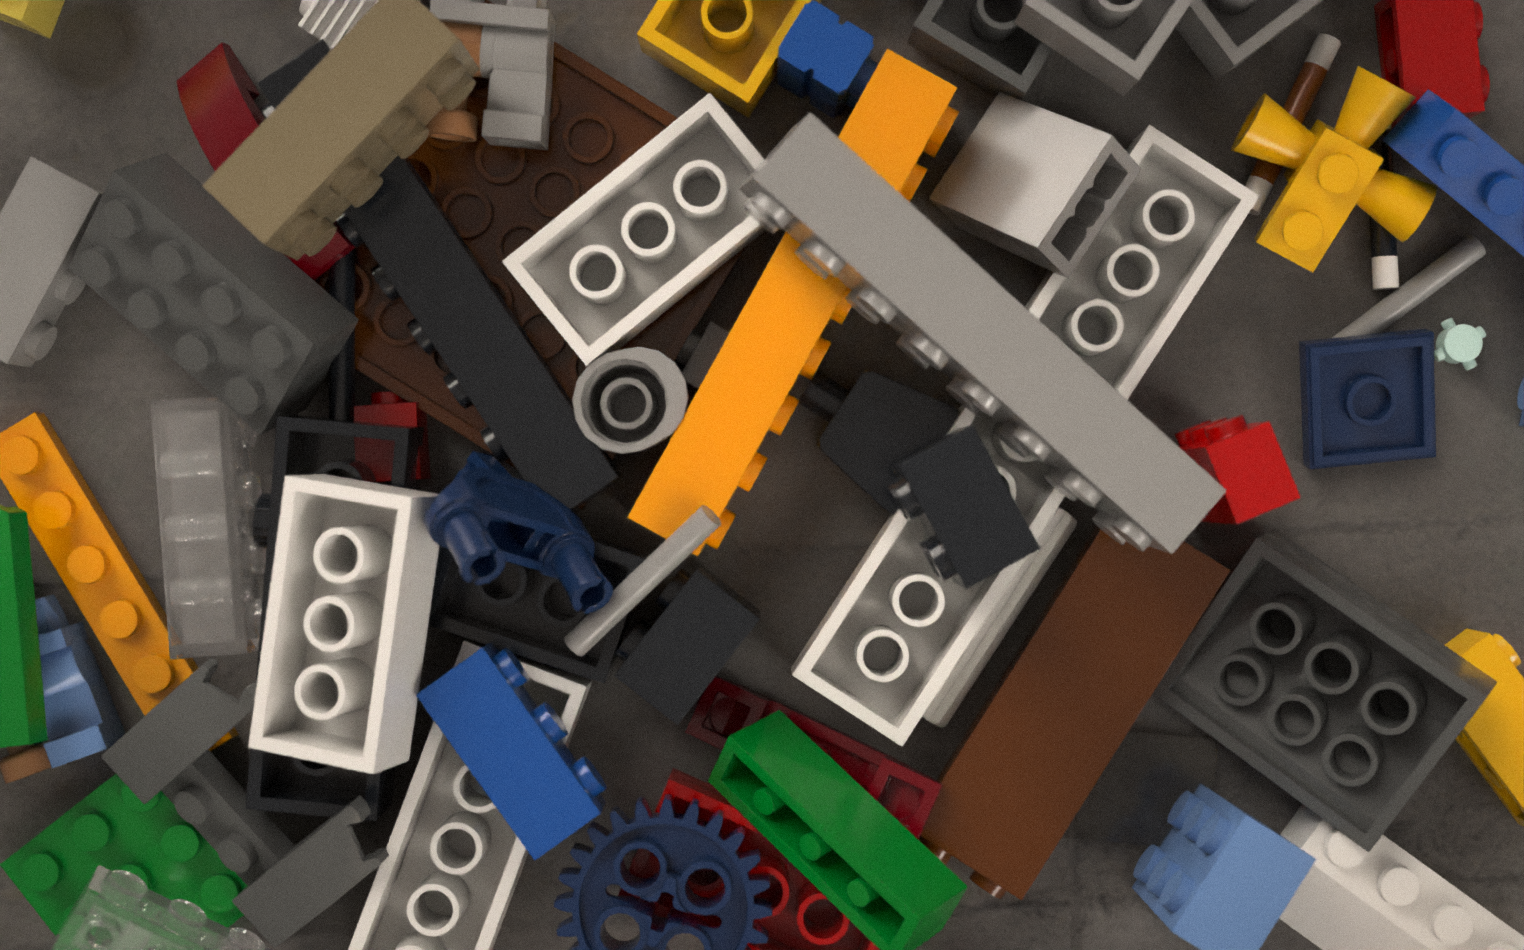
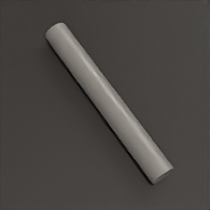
[1332,235,1486,338]
[564,505,721,656]

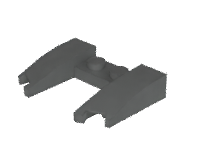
[101,658,389,948]

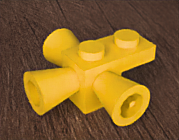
[1231,66,1437,273]

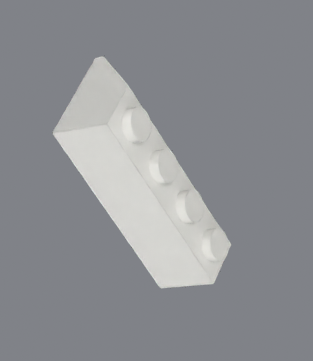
[1279,804,1524,950]

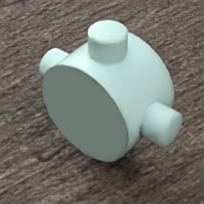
[1434,318,1486,371]

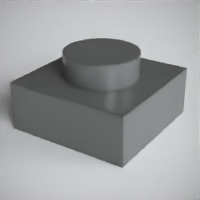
[675,322,730,390]

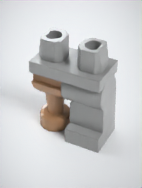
[426,0,556,151]

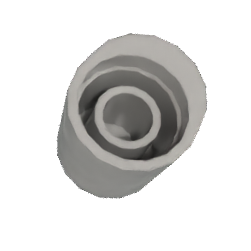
[572,347,689,454]

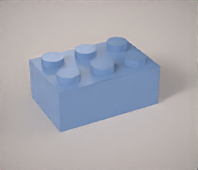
[1132,782,1316,950]

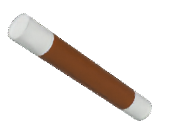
[1245,33,1341,216]

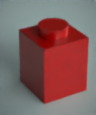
[354,391,431,482]

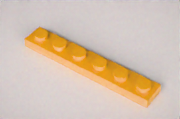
[0,412,239,752]

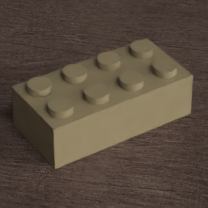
[202,0,479,261]

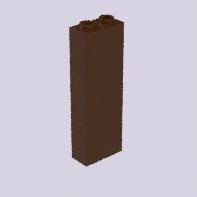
[919,525,1230,901]

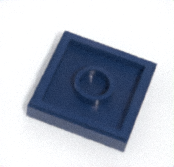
[1299,329,1436,470]

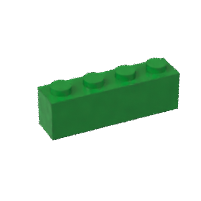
[708,710,968,950]

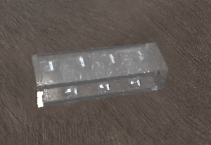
[150,396,266,660]

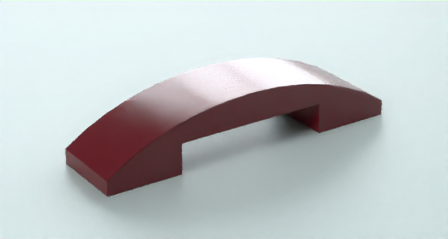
[176,42,355,280]
[685,675,944,840]

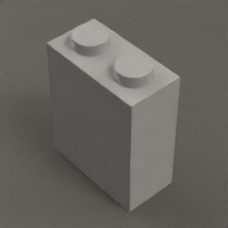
[929,92,1141,279]

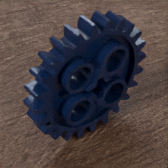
[554,794,772,950]

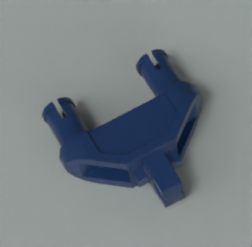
[423,451,613,613]

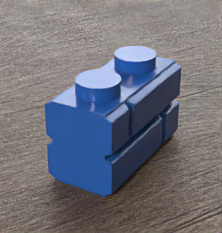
[777,0,879,119]

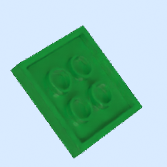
[0,774,247,950]

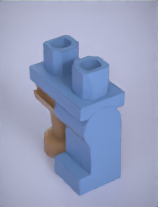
[0,594,125,784]

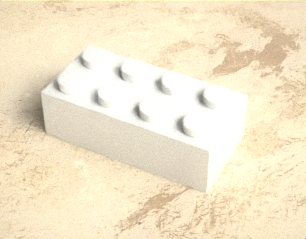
[502,93,767,366]
[248,474,439,774]

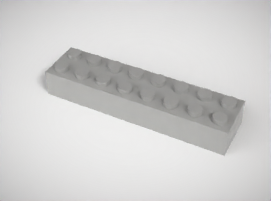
[739,112,1227,554]

